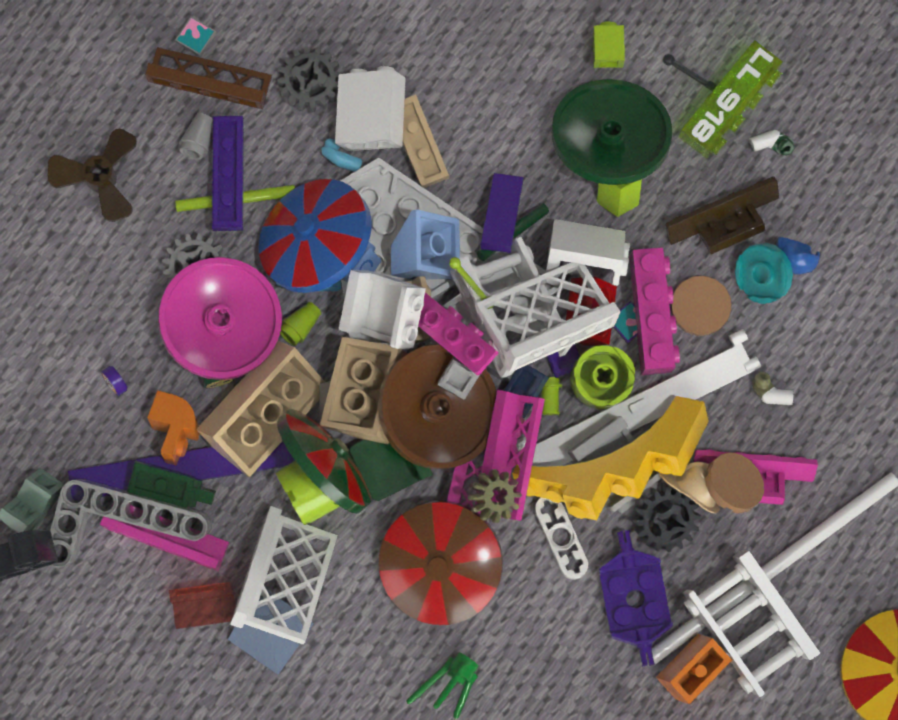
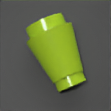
[280,302,322,346]

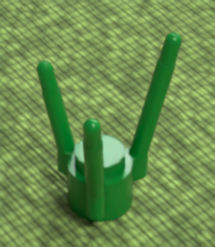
[406,652,479,719]

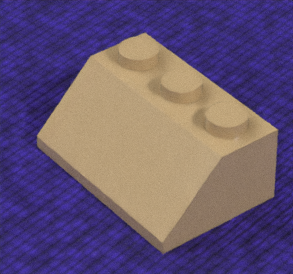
[320,337,407,444]

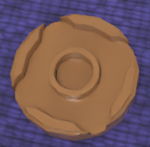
[671,276,732,336]
[705,452,764,514]

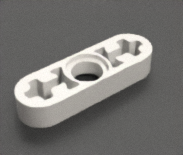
[535,498,588,580]

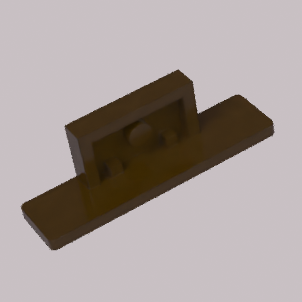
[665,176,779,254]

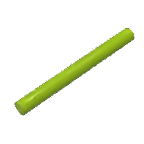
[175,185,295,212]

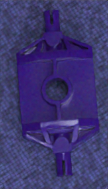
[599,530,673,667]

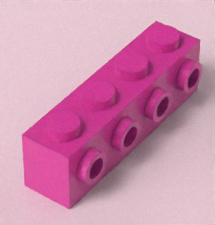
[629,248,680,376]

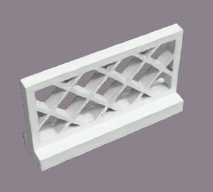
[474,263,620,373]
[230,506,338,645]

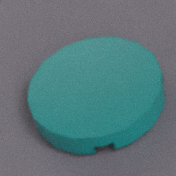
[735,243,793,304]

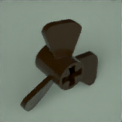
[48,128,137,222]

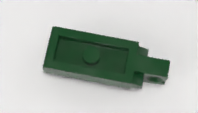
[127,461,216,508]

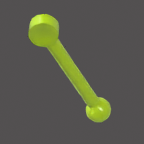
[449,257,494,309]

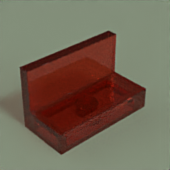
[169,582,236,629]

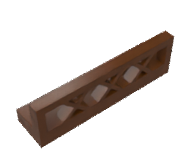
[145,47,272,110]

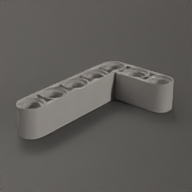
[50,479,212,568]

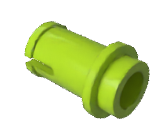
[541,377,562,416]

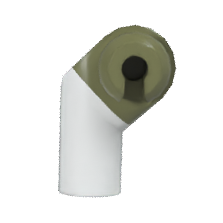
[752,372,793,405]

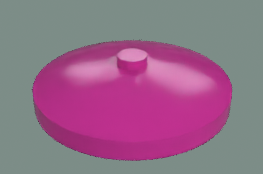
[158,257,282,380]

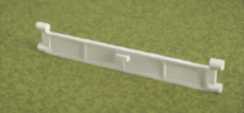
[516,329,761,467]

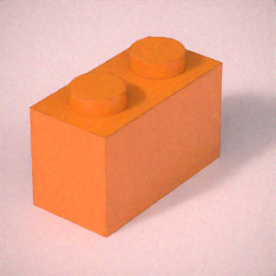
[656,634,732,704]

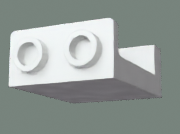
[546,219,630,286]
[339,270,426,349]

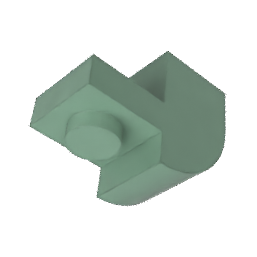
[0,468,64,533]

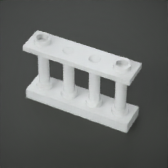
[450,237,572,379]
[683,550,820,697]

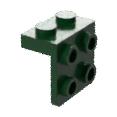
[350,440,433,501]

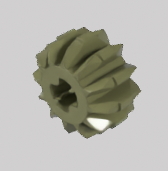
[467,469,522,523]

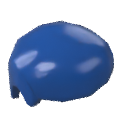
[776,237,820,275]

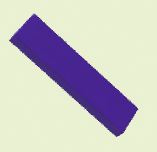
[212,116,244,231]

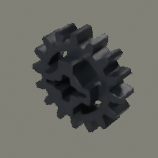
[633,484,701,552]

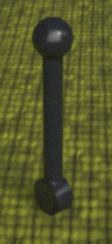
[663,54,718,92]

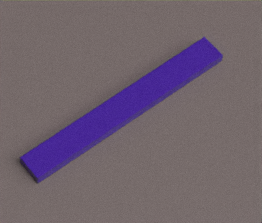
[68,441,295,501]

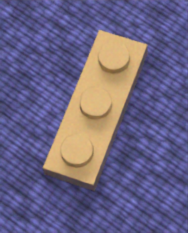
[403,95,449,188]

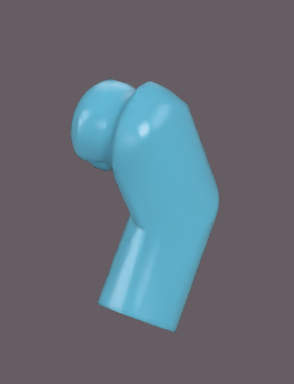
[321,138,362,172]

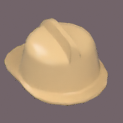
[658,462,720,514]

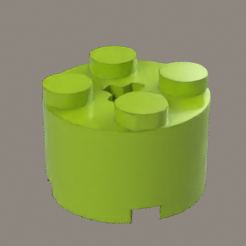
[570,345,635,409]
[275,461,340,525]

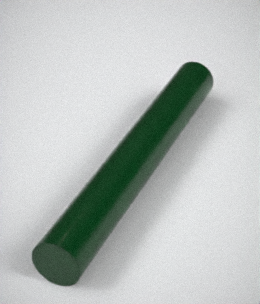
[476,203,549,261]

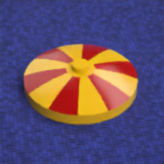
[840,609,898,720]

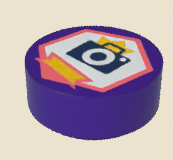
[101,366,128,397]

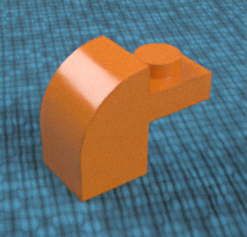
[147,390,200,466]

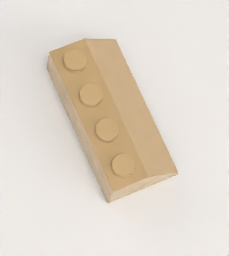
[196,341,325,477]

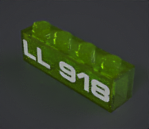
[679,40,783,159]

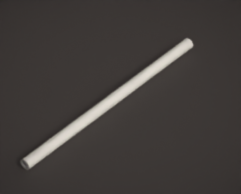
[646,472,898,664]

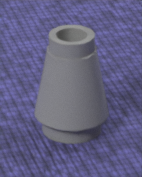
[179,113,213,160]

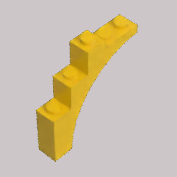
[512,396,709,521]

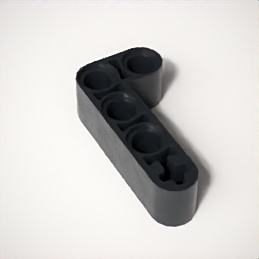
[0,530,58,582]

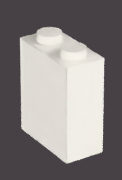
[335,66,405,151]

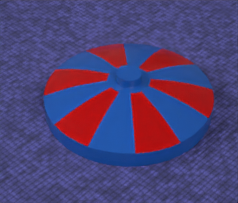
[259,179,372,293]

